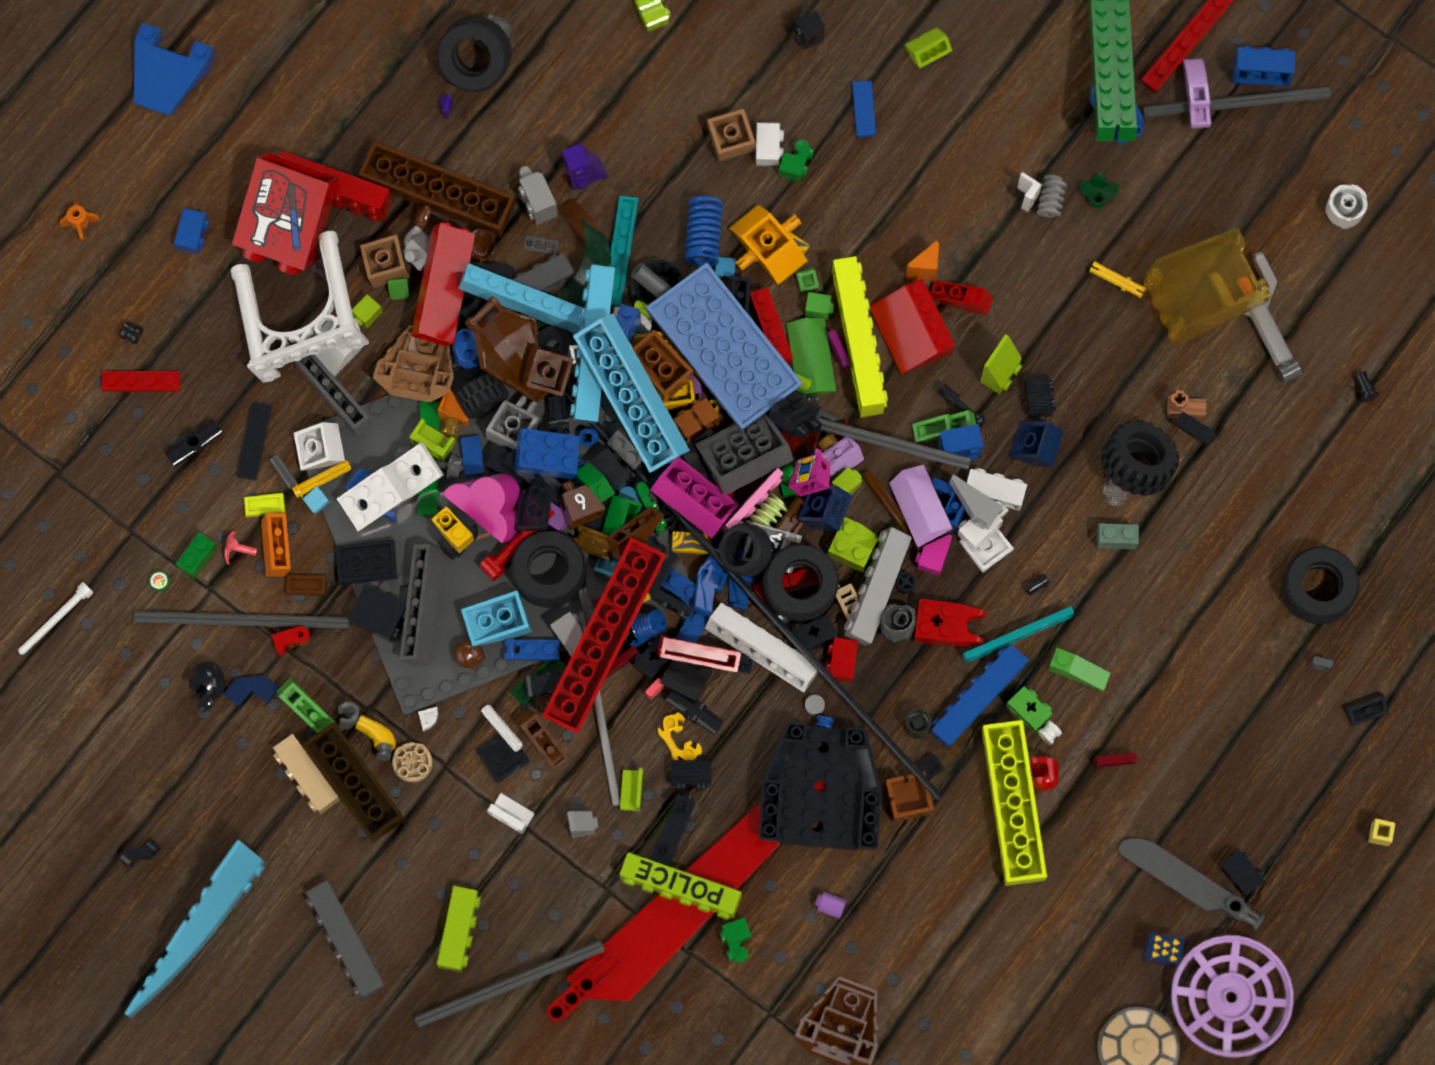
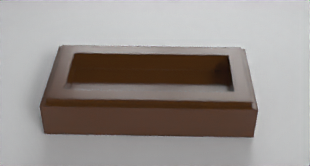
[286,575,327,596]

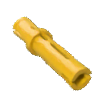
[1089,261,1146,299]

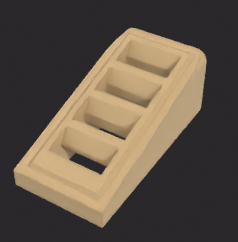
[835,584,858,620]

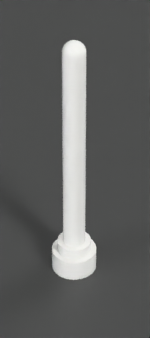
[18,582,93,655]

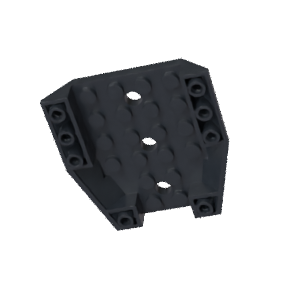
[758,722,882,851]

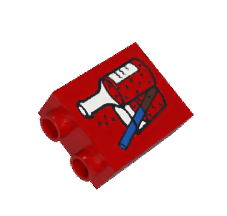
[232,152,340,275]

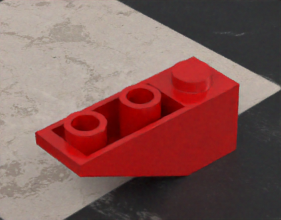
[930,280,993,315]

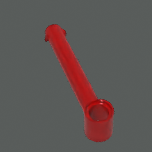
[479,508,555,581]

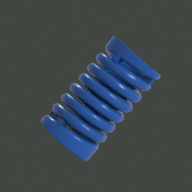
[684,196,723,267]

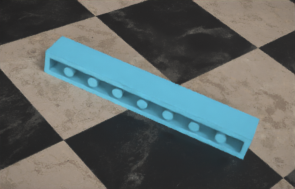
[458,264,584,334]
[570,265,615,424]

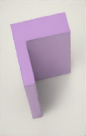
[821,437,864,481]

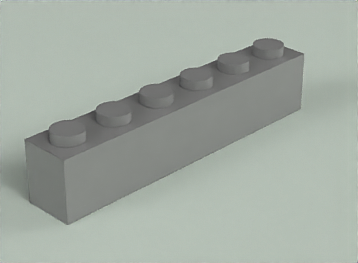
[844,527,912,646]

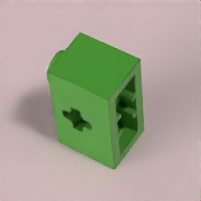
[1006,686,1052,734]

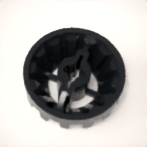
[633,260,685,305]

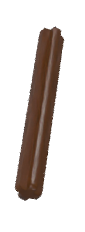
[863,470,926,551]

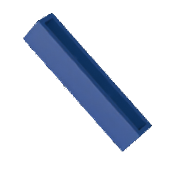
[930,645,1029,749]

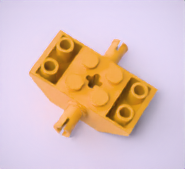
[729,205,808,285]

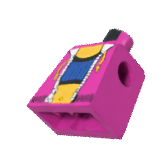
[788,448,830,496]

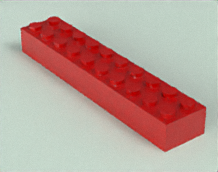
[542,538,666,734]

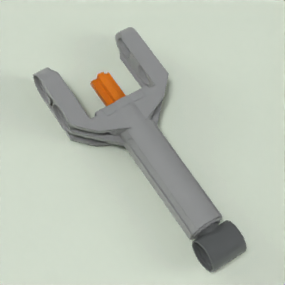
[1208,251,1302,383]

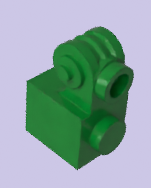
[778,140,814,182]
[719,918,751,963]

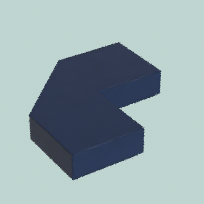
[223,676,279,707]

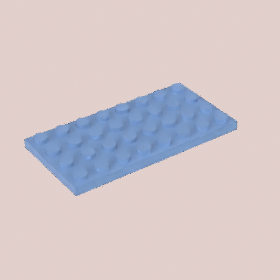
[645,263,803,431]

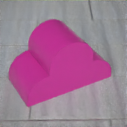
[442,473,520,543]

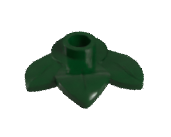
[1080,172,1119,209]

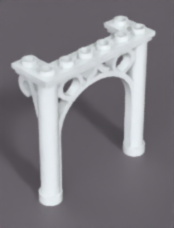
[231,231,369,383]

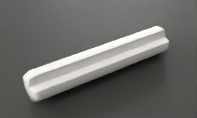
[481,705,523,752]

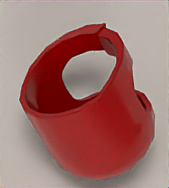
[1029,757,1059,791]

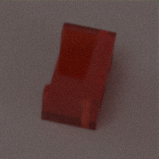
[781,429,822,456]

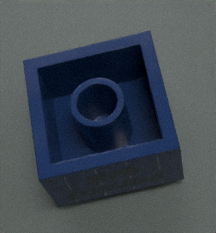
[798,485,853,531]

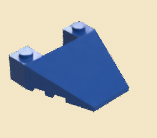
[134,23,216,116]

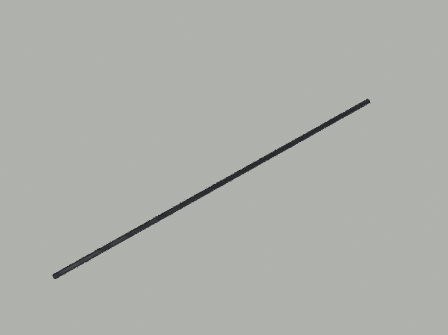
[563,387,943,801]

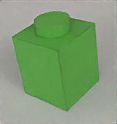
[805,292,834,320]

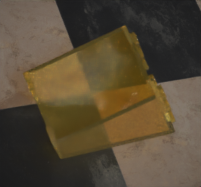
[1144,227,1271,347]

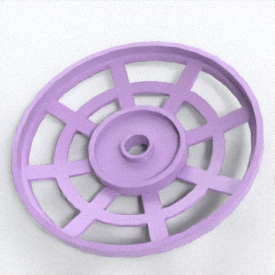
[1171,936,1293,1057]

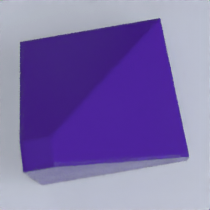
[439,94,453,119]

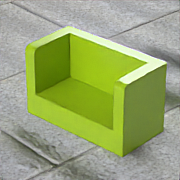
[409,419,456,461]

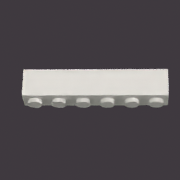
[705,603,818,692]

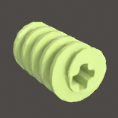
[745,492,787,527]

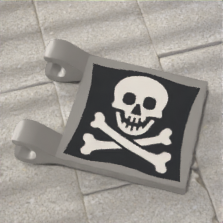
[741,522,802,573]

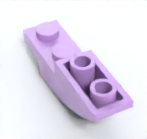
[1183,59,1211,128]

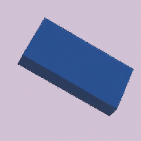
[460,435,485,477]

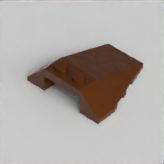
[794,976,878,1065]

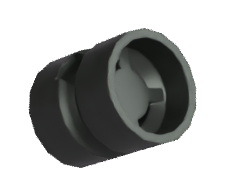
[904,708,932,739]

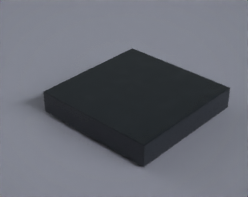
[476,735,531,783]

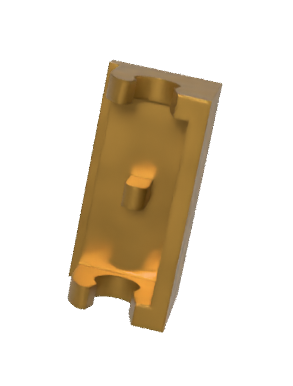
[573,526,613,562]

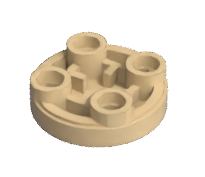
[392,742,433,783]

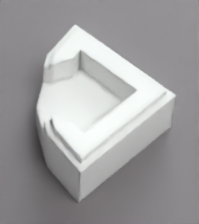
[418,707,438,732]

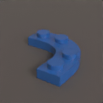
[664,570,707,642]

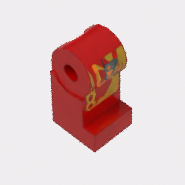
[271,626,310,657]

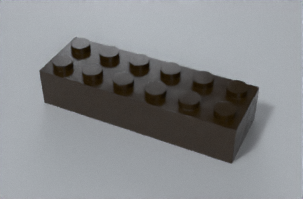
[301,722,405,844]

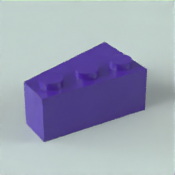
[562,144,608,190]

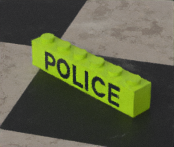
[620,853,742,919]

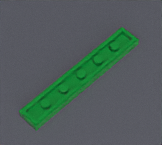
[418,402,440,516]

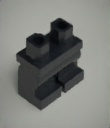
[768,391,822,440]

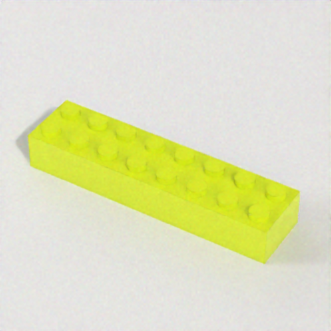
[832,256,888,418]
[982,720,1047,886]

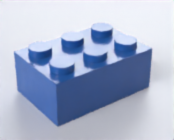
[1232,46,1295,87]
[514,428,580,480]

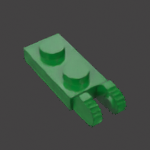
[636,481,667,536]

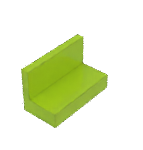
[620,768,643,812]

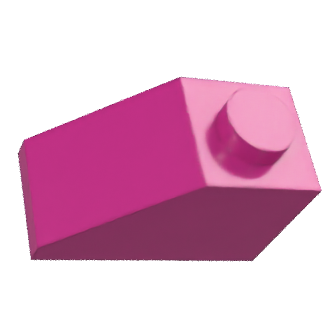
[915,535,952,576]

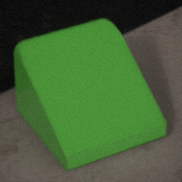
[795,267,819,292]
[388,278,409,300]

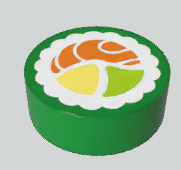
[149,571,170,592]

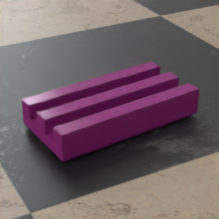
[828,330,851,372]

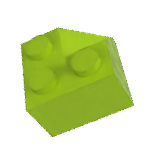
[828,517,879,573]

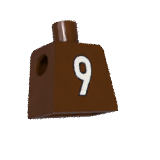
[559,481,605,530]

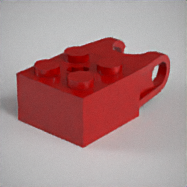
[914,599,987,647]

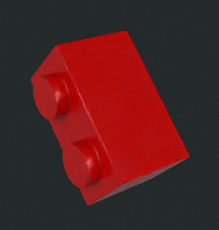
[826,637,858,683]

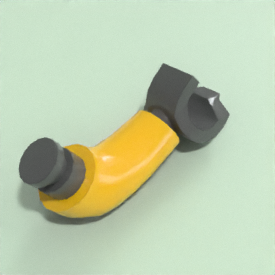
[337,702,396,761]

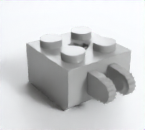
[518,166,558,225]
[486,396,540,450]

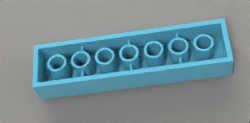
[573,313,690,473]

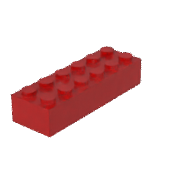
[280,151,392,222]

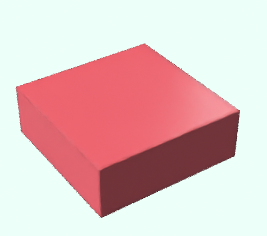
[645,678,664,700]

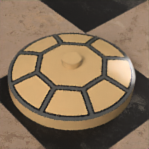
[1098,1007,1180,1065]

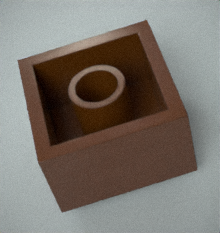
[521,346,574,396]

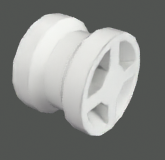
[1037,720,1062,745]

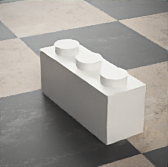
[967,468,1027,511]

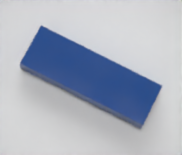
[852,81,876,138]

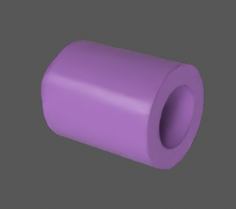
[815,892,847,919]

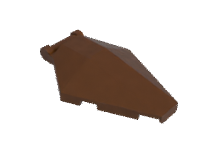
[465,296,548,403]

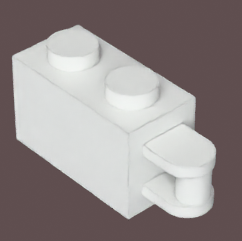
[958,501,1009,551]

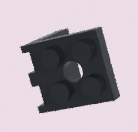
[648,551,695,620]

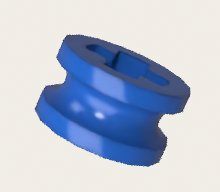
[579,428,599,446]
[815,716,834,728]

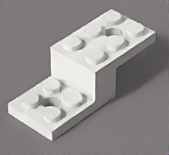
[337,442,444,531]

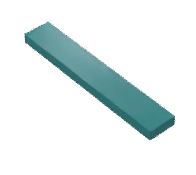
[608,196,639,308]
[963,606,1074,663]

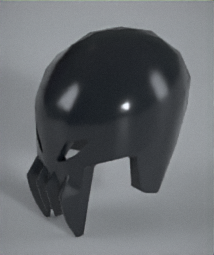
[189,661,225,713]

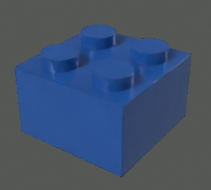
[938,424,983,464]

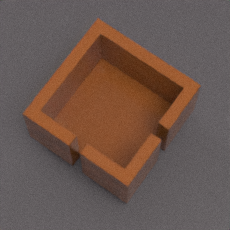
[674,398,720,445]
[885,771,934,822]

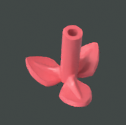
[224,531,257,564]

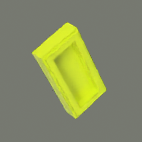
[244,493,285,518]

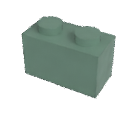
[1097,523,1139,550]

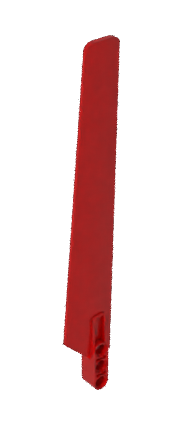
[547,782,825,1023]

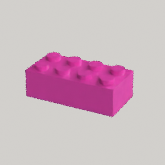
[651,457,739,538]

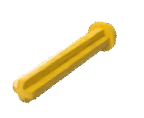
[292,460,351,498]

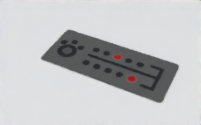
[523,235,558,254]

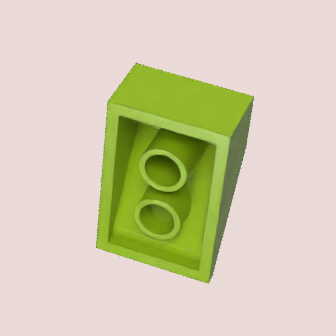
[980,334,1022,394]

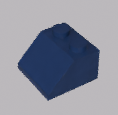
[1010,422,1064,467]

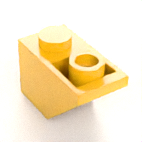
[431,506,474,553]

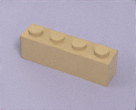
[273,734,340,815]

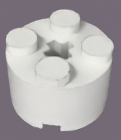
[1325,184,1367,229]

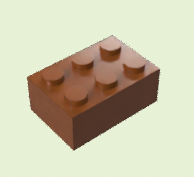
[633,330,694,403]

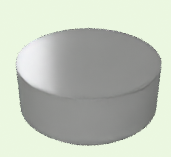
[805,695,825,716]

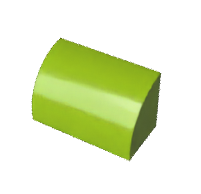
[905,27,952,68]

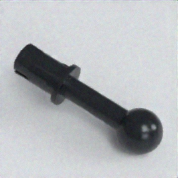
[937,383,985,428]

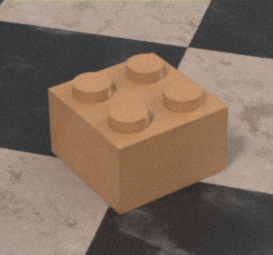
[707,109,755,162]
[360,235,410,288]

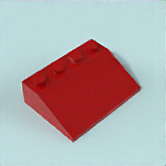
[869,278,955,375]

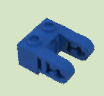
[931,477,968,534]

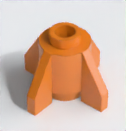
[60,202,99,240]

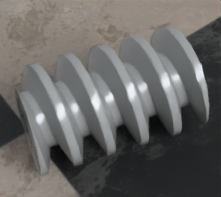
[1037,175,1067,218]

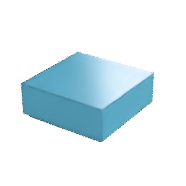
[303,486,331,514]

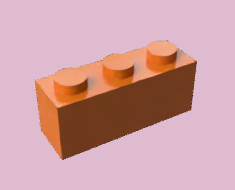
[261,513,291,577]

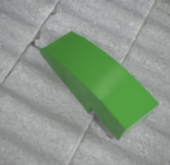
[912,410,976,443]

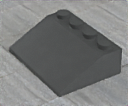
[695,413,793,496]

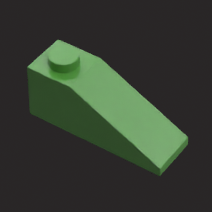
[1048,648,1110,692]
[277,677,335,733]

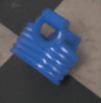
[450,329,479,369]
[631,609,667,647]

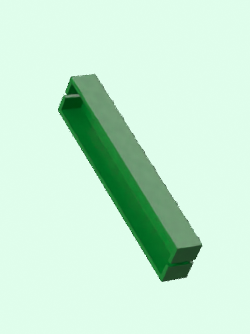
[1088,0,1137,141]

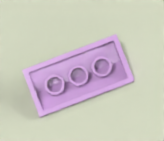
[889,465,953,547]

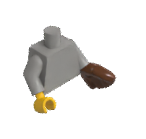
[402,204,431,271]

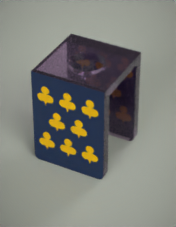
[1143,932,1185,968]

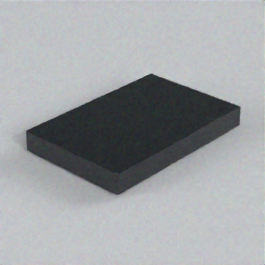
[336,540,398,585]

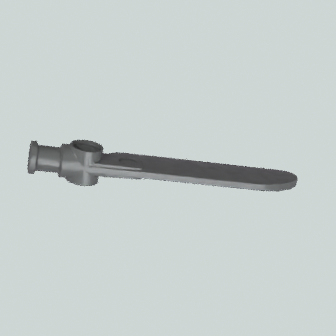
[1119,838,1266,931]

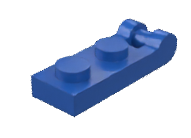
[504,639,560,661]

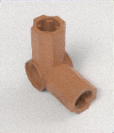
[1167,390,1206,418]

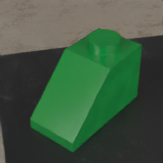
[575,462,615,503]

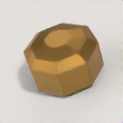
[818,434,837,452]

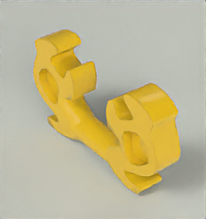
[658,712,702,760]

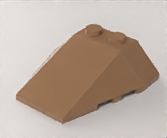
[373,325,454,402]

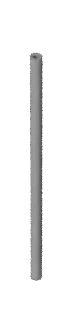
[578,612,620,806]

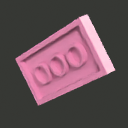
[720,468,783,533]

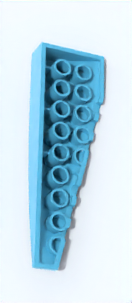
[125,840,265,1018]

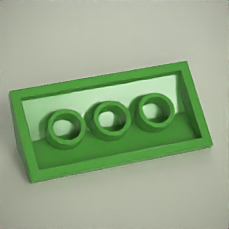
[787,318,836,397]

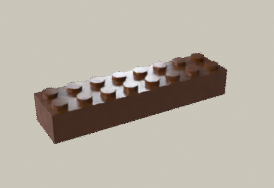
[358,141,516,237]

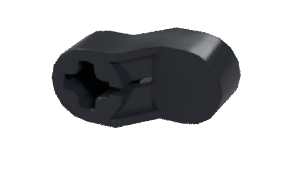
[119,839,161,868]

